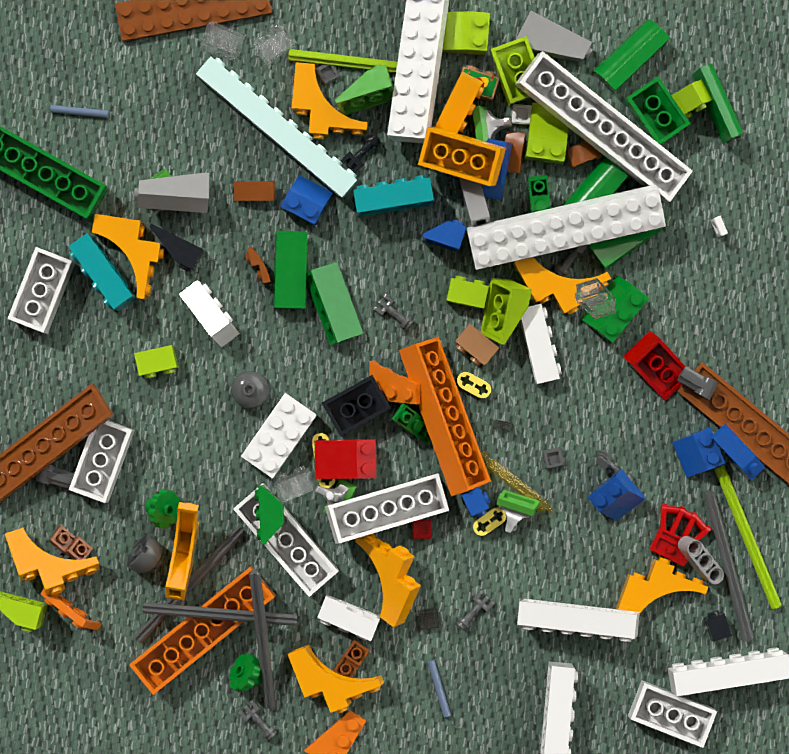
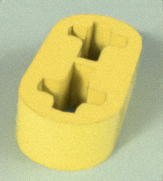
[457,372,491,398]
[473,507,506,536]

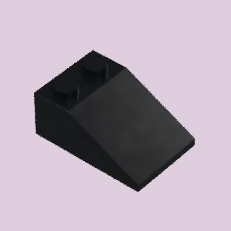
[322,375,391,437]

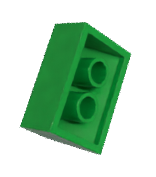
[624,77,691,145]
[581,276,649,344]

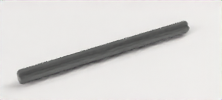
[704,492,754,641]
[134,526,245,643]
[249,570,276,709]
[142,602,297,626]

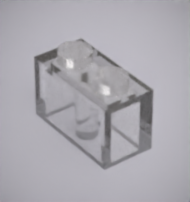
[201,21,247,60]
[252,23,297,67]
[575,278,615,319]
[273,465,317,503]

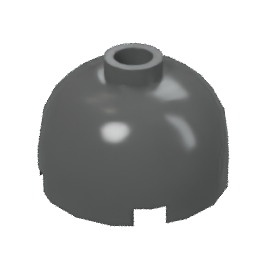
[231,371,270,409]
[125,534,162,573]

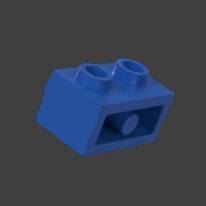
[460,487,491,518]

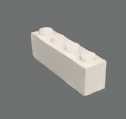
[520,304,562,384]

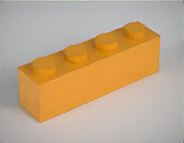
[435,72,484,134]

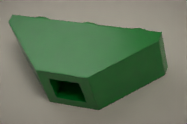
[528,175,551,213]
[392,403,431,444]
[255,485,285,545]

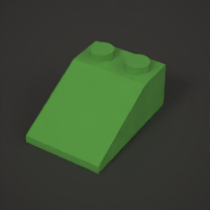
[335,65,394,116]

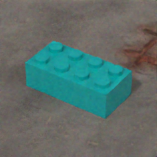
[353,175,434,217]
[68,233,137,311]

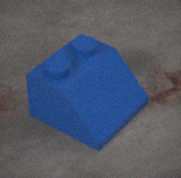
[280,175,333,227]
[422,220,466,253]
[672,427,725,477]
[587,469,646,521]

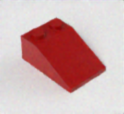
[623,331,685,401]
[314,439,376,479]

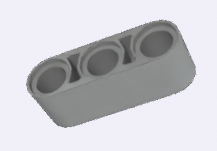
[678,536,724,584]

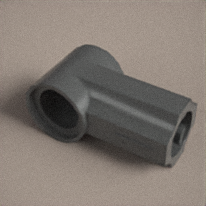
[677,366,719,401]
[34,464,75,489]

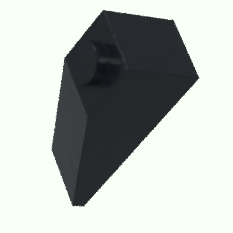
[150,224,205,272]

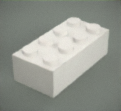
[8,247,75,334]
[241,393,317,478]
[69,420,135,503]
[628,680,717,748]

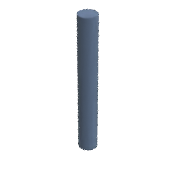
[50,105,109,118]
[427,660,451,717]

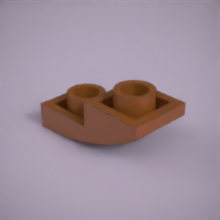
[505,131,526,173]
[566,141,604,168]
[234,181,275,201]
[245,247,272,285]
[48,525,93,560]
[333,640,370,678]

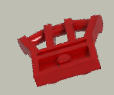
[649,503,712,567]

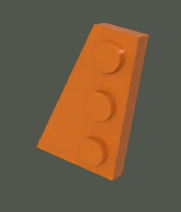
[369,360,420,404]
[40,589,102,630]
[304,710,366,754]

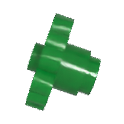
[145,489,180,529]
[229,653,262,692]

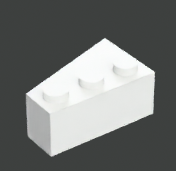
[179,280,240,348]
[317,594,380,641]

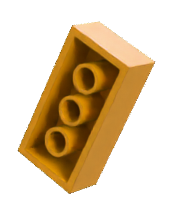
[418,127,506,186]

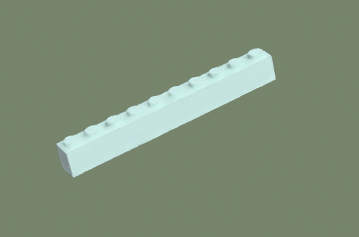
[196,56,357,200]

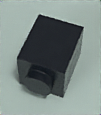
[704,610,732,642]

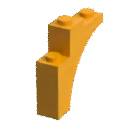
[292,62,368,140]
[92,214,165,300]
[513,257,611,315]
[165,502,199,601]
[5,528,100,596]
[355,533,421,627]
[616,557,708,613]
[288,644,384,714]

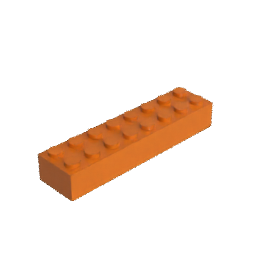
[399,337,491,496]
[129,565,276,695]

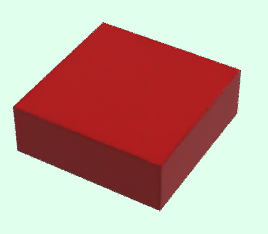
[412,519,432,539]

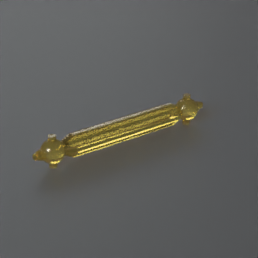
[481,451,552,512]

